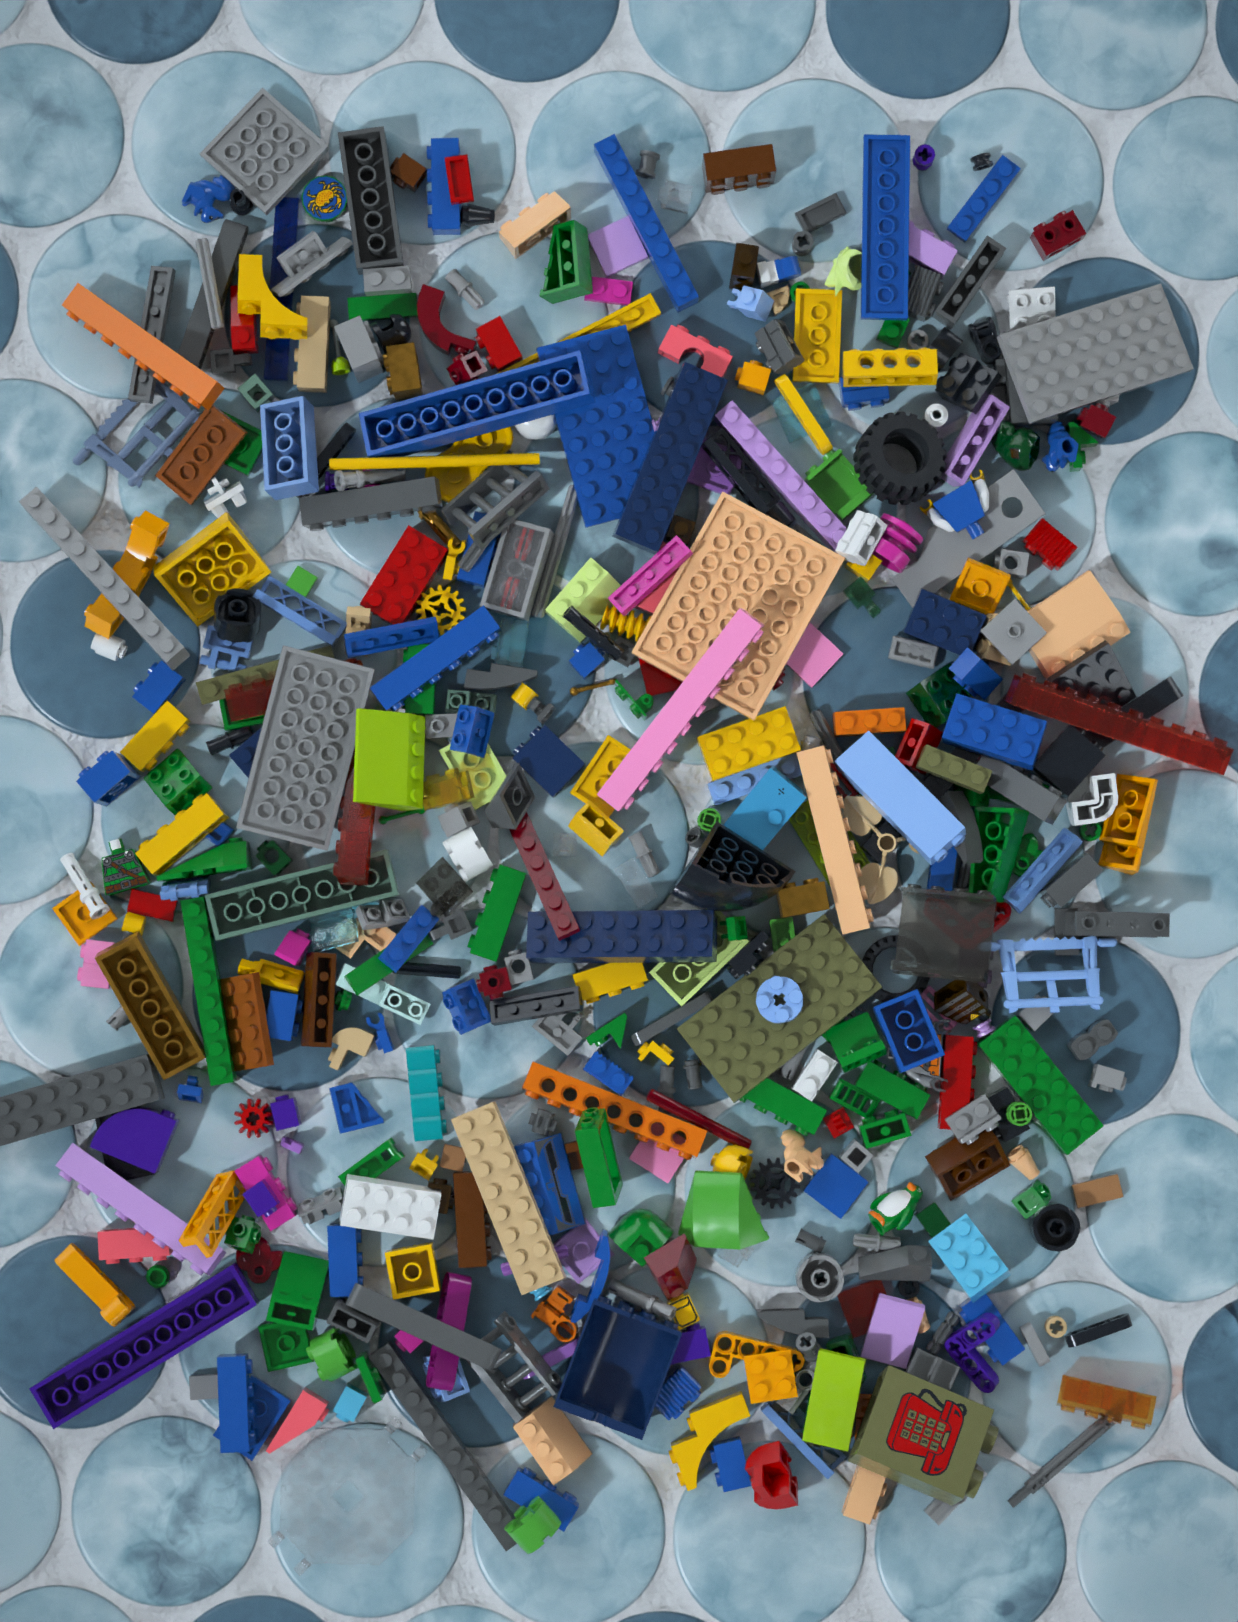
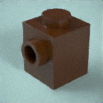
[390,153,427,193]

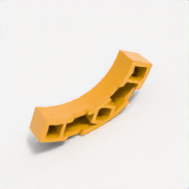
[84,510,170,639]

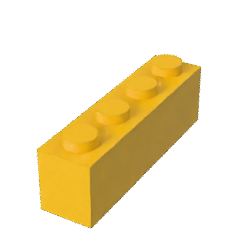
[135,793,229,876]

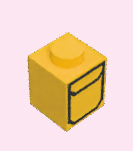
[667,1292,700,1330]

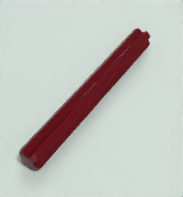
[646,1089,752,1149]

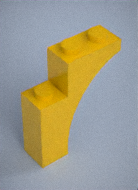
[238,254,308,340]
[668,1391,750,1491]

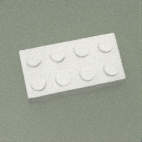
[339,1174,442,1240]

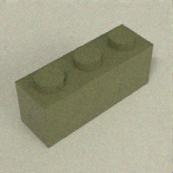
[915,744,992,794]

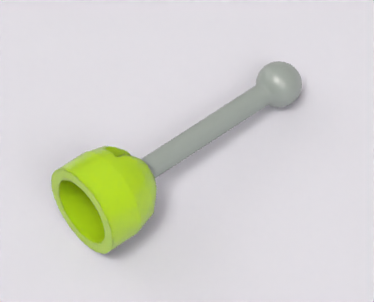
[329,319,350,375]

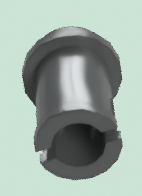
[683,1059,703,1089]
[795,1228,826,1253]

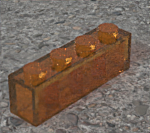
[1056,1375,1157,1430]

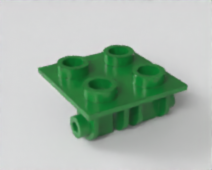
[614,680,654,721]

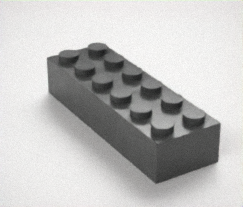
[338,126,404,275]

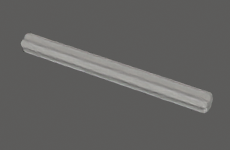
[532,485,578,618]

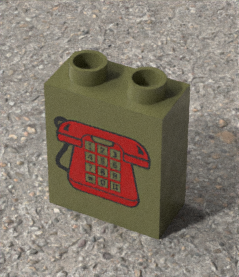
[848,1365,999,1506]

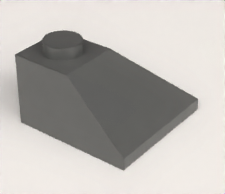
[484,763,535,829]

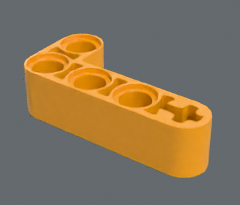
[54,1243,136,1327]
[708,1331,804,1378]

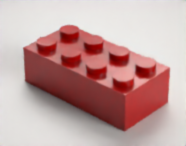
[360,525,448,625]

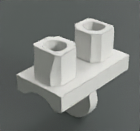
[204,477,247,518]

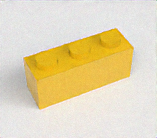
[120,701,191,772]
[573,963,648,1004]

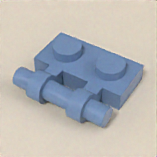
[200,625,254,673]
[160,875,211,901]

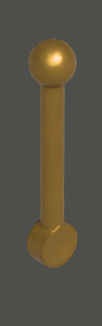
[570,679,617,696]

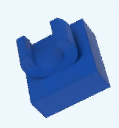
[177,1075,204,1103]

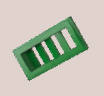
[828,1077,880,1118]

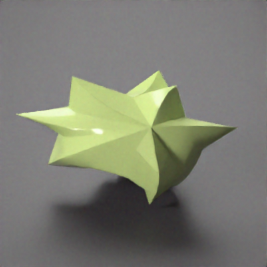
[824,247,862,296]

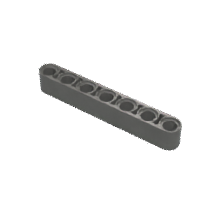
[178,219,249,370]
[345,1283,502,1372]

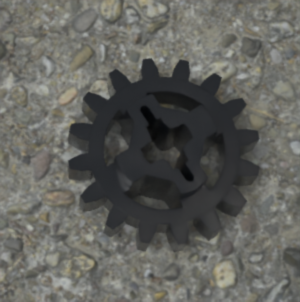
[749,1157,801,1209]

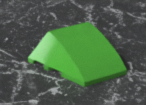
[678,1171,770,1250]

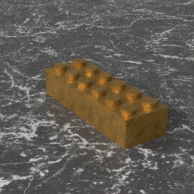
[95,931,206,1080]

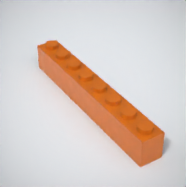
[62,283,225,410]

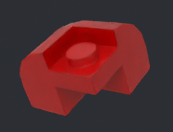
[745,1441,798,1510]

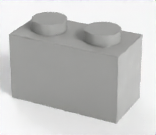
[363,266,412,296]

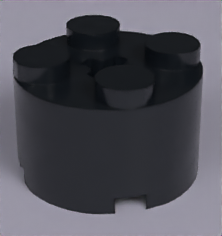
[214,588,261,643]
[1029,1202,1080,1252]

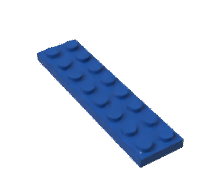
[861,134,910,321]

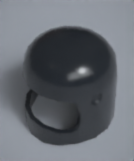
[369,314,411,353]

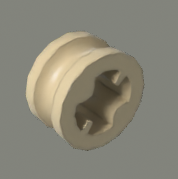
[1044,1316,1067,1338]

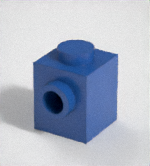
[569,642,605,680]

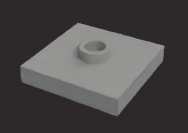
[980,599,1047,665]

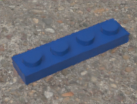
[947,155,1021,243]
[344,617,439,658]

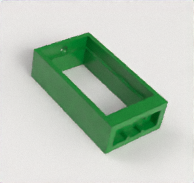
[575,1107,623,1208]

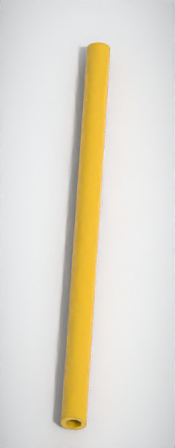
[329,453,540,470]

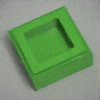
[286,566,318,597]

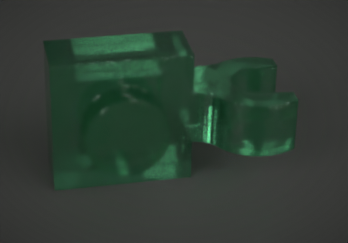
[843,576,881,619]

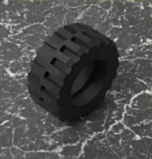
[853,412,947,505]

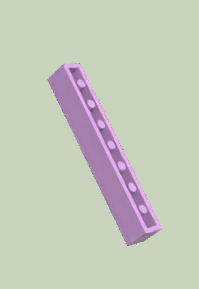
[714,401,847,553]
[55,1143,226,1276]

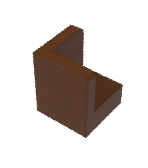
[565,1140,583,1170]

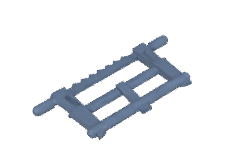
[73,380,200,488]

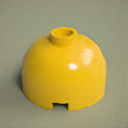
[710,1145,753,1180]

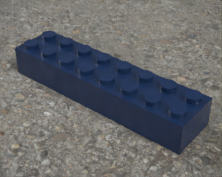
[612,362,728,555]
[526,910,718,963]

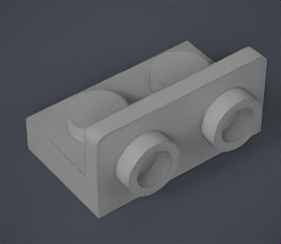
[945,1094,1002,1145]

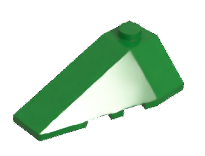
[156,837,253,882]

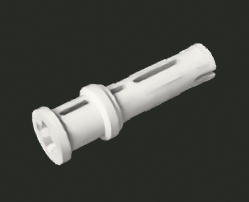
[60,853,110,919]

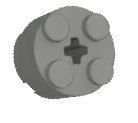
[795,1252,844,1302]

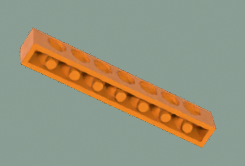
[522,1062,707,1161]

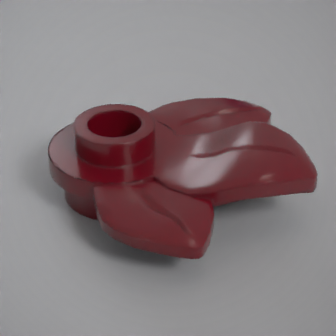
[236,1237,283,1284]

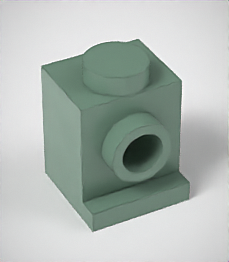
[237,374,275,413]

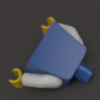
[919,470,989,540]

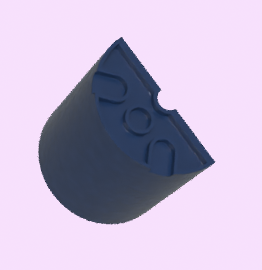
[553,1295,683,1440]

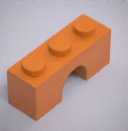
[833,707,906,737]

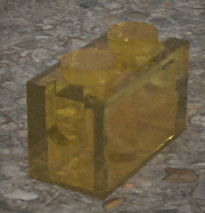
[423,768,475,811]

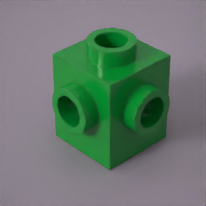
[224,1215,261,1254]

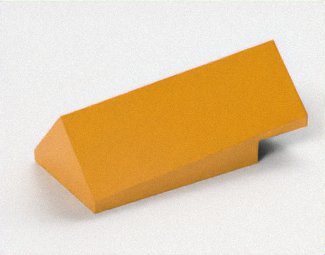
[1098,774,1158,875]

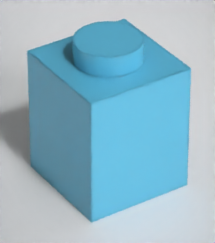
[333,1383,368,1423]

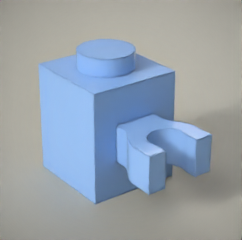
[727,286,774,322]

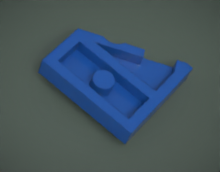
[329,1082,384,1134]

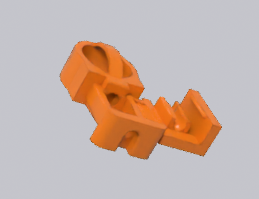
[531,1285,578,1342]

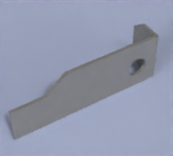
[892,469,1046,608]

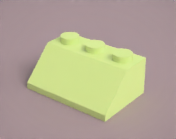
[545,558,621,643]

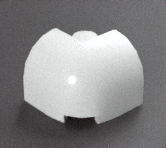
[1066,773,1118,826]

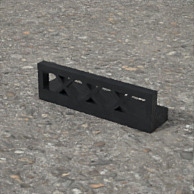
[701,427,781,514]

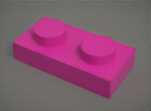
[584,276,633,306]

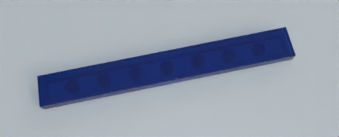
[264,197,300,381]

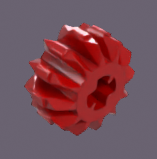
[234,1099,274,1138]

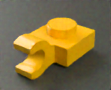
[443,537,466,580]

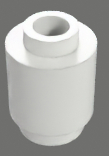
[923,404,948,430]
[91,633,128,661]

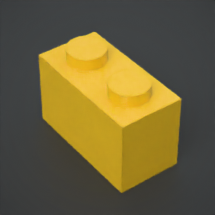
[568,800,624,857]

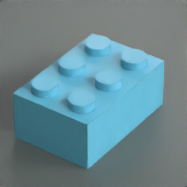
[928,1214,1011,1303]

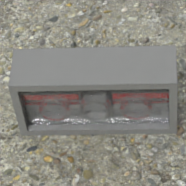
[480,519,555,622]

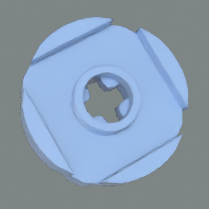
[756,976,803,1024]

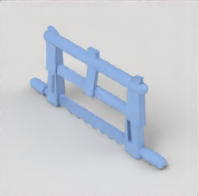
[977,936,1117,1014]

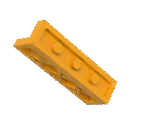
[178,1170,246,1258]

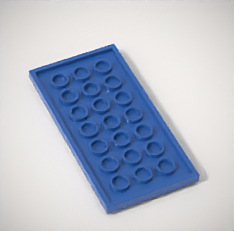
[536,325,654,528]

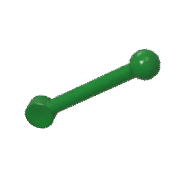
[378,806,426,825]

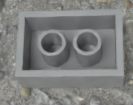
[334,316,384,383]

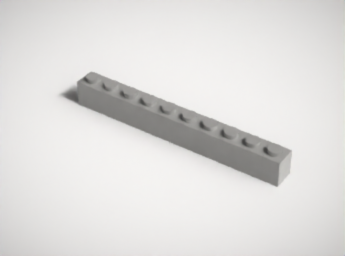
[19,487,190,671]

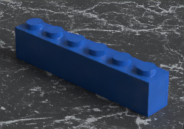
[370,605,501,712]

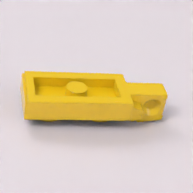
[237,958,305,994]

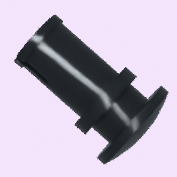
[230,189,253,216]

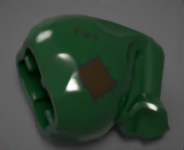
[992,421,1040,471]

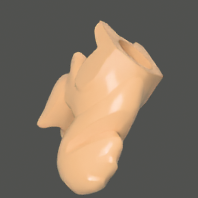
[780,1129,824,1182]

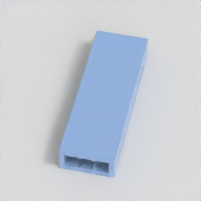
[834,731,966,865]

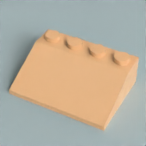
[1027,570,1131,679]

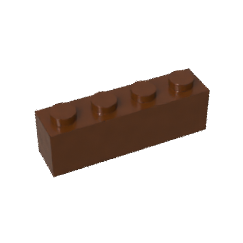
[301,952,337,1048]
[453,1171,492,1268]

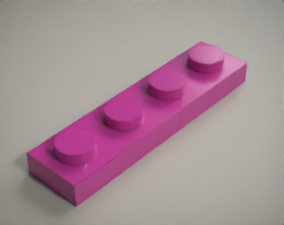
[608,535,693,616]

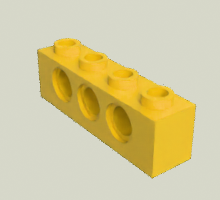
[842,347,938,387]

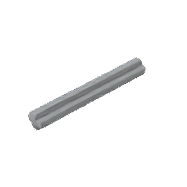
[196,238,224,329]

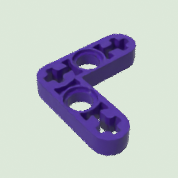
[945,1312,1000,1393]

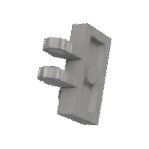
[532,1012,584,1056]

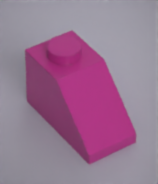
[274,928,313,966]

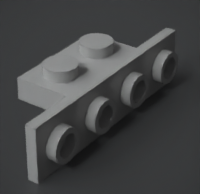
[270,231,353,297]

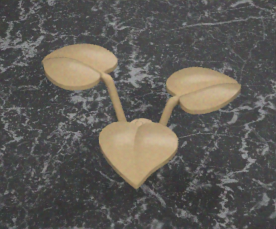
[843,796,919,904]

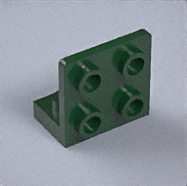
[906,663,975,728]

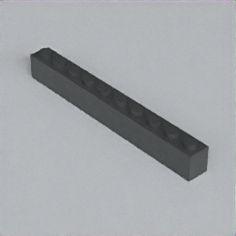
[369,1340,517,1551]

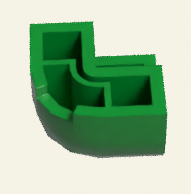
[608,1208,674,1267]

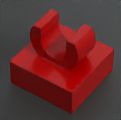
[823,1106,854,1139]

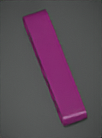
[426,1272,472,1391]

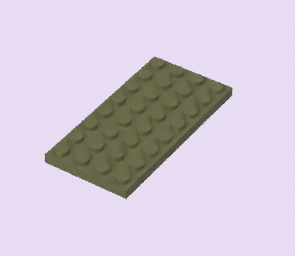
[677,914,883,1103]

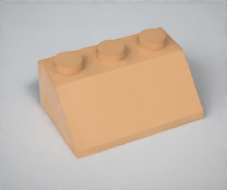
[499,191,571,259]
[513,1396,592,1486]

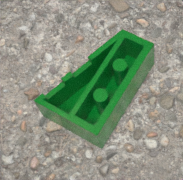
[539,220,593,304]

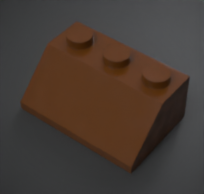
[925,1129,1010,1201]

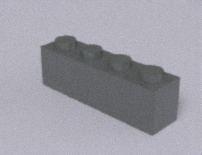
[932,235,1006,329]
[977,755,1067,825]

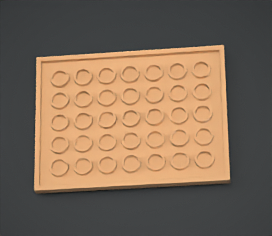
[631,492,845,721]

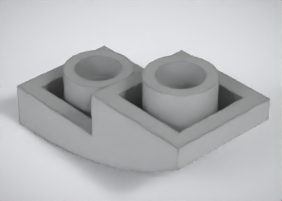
[355,899,410,930]

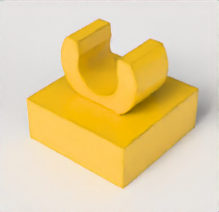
[409,1148,439,1181]

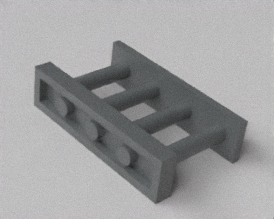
[441,450,549,549]
[1064,911,1170,938]
[466,1311,562,1423]

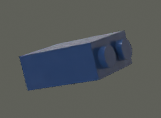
[513,725,585,798]

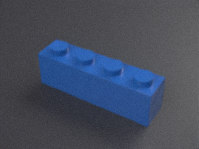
[427,138,461,235]
[217,1353,256,1453]

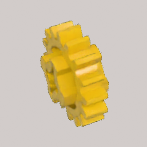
[416,585,466,636]

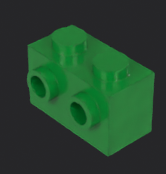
[858,1109,912,1149]

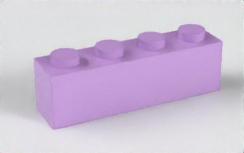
[909,220,958,279]
[941,395,1010,487]

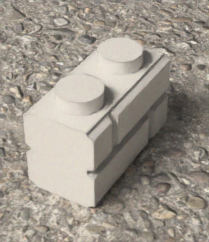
[835,510,887,566]
[791,1049,838,1101]

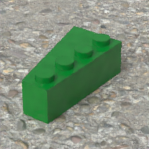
[968,807,1029,903]

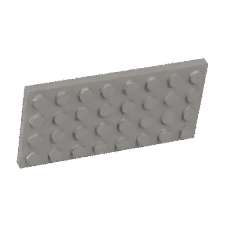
[996,283,1194,424]
[236,645,375,851]

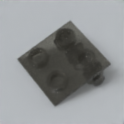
[416,857,473,917]

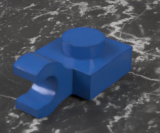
[366,1013,395,1054]

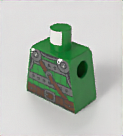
[101,838,152,896]

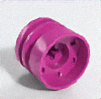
[872,513,924,573]

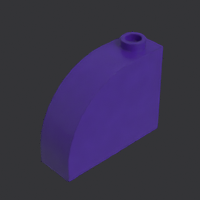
[90,1107,180,1174]

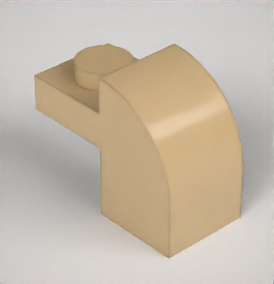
[344,606,372,657]
[328,1027,376,1071]

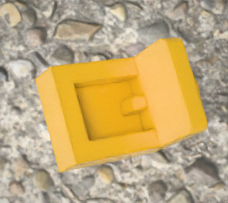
[637,1040,674,1066]

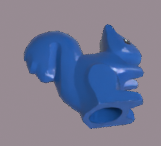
[182,175,235,223]
[1042,421,1078,472]

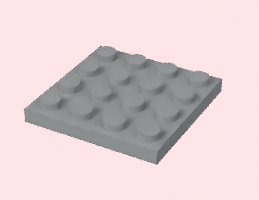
[200,87,330,215]

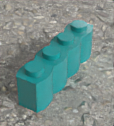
[406,1045,448,1142]

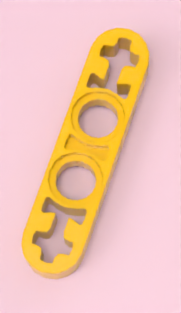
[774,374,833,455]

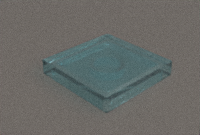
[771,382,832,444]

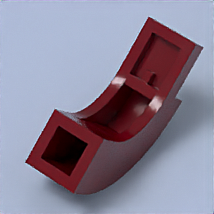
[417,284,477,356]

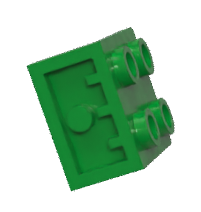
[144,748,213,815]
[826,1012,887,1073]

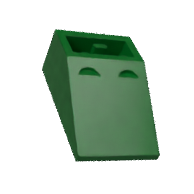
[266,1251,329,1331]

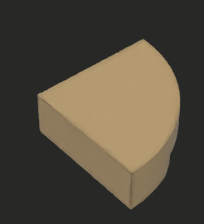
[767,285,790,316]

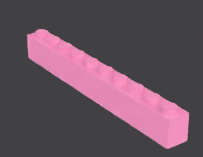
[597,608,764,812]

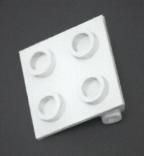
[1007,286,1055,331]

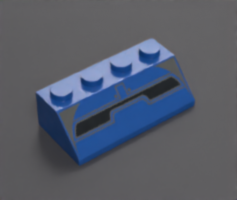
[514,1133,586,1235]

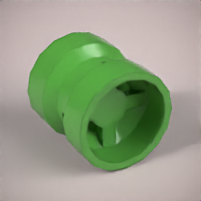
[697,808,721,832]
[1006,1101,1032,1126]

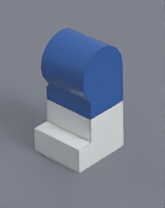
[756,256,802,288]

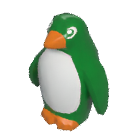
[868,1182,923,1236]

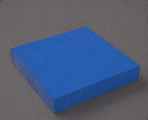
[803,1153,868,1219]

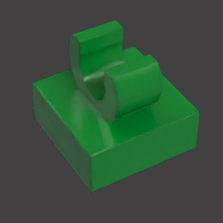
[720,916,748,941]

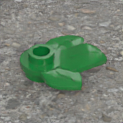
[1012,833,1043,877]

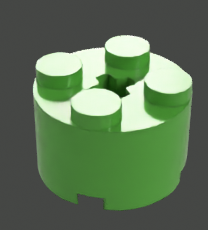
[306,1327,358,1382]
[504,1496,561,1554]

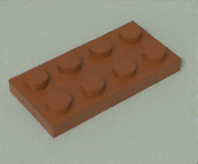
[155,404,248,505]
[220,972,274,1071]

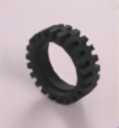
[862,935,931,1002]

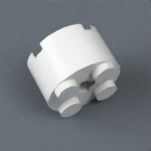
[442,826,493,882]

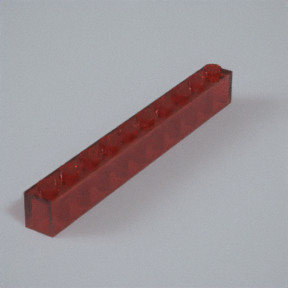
[1005,672,1234,775]

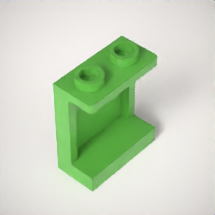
[804,448,874,522]

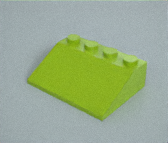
[353,708,425,811]

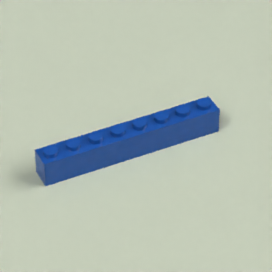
[594,134,699,313]

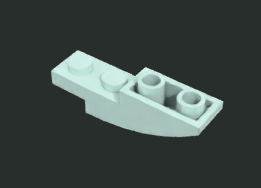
[335,963,431,1025]

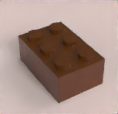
[702,144,776,195]

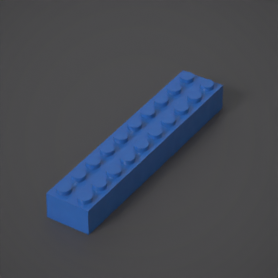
[359,350,596,457]

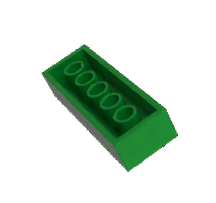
[977,1015,1104,1155]

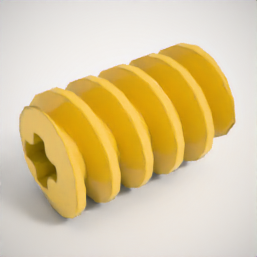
[600,604,652,642]

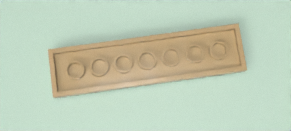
[451,1101,566,1295]

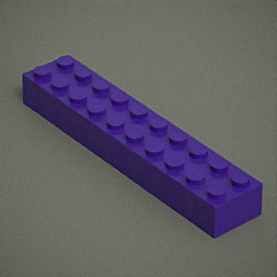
[29,1262,260,1429]

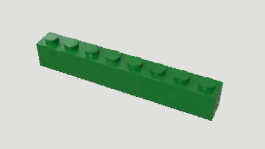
[180,897,237,1086]

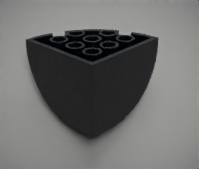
[670,821,796,911]

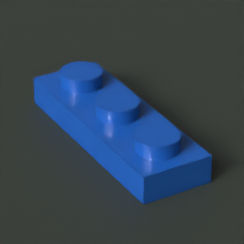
[378,905,439,973]

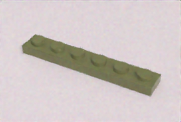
[196,645,335,705]

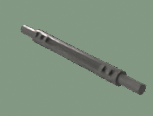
[1008,1394,1138,1508]

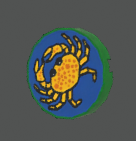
[302,175,347,222]

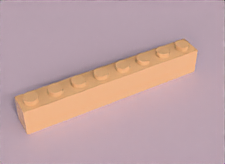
[796,745,874,935]

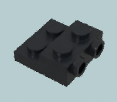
[935,352,1002,414]
[727,931,769,979]

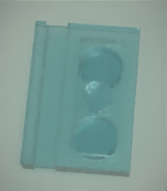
[309,907,359,952]

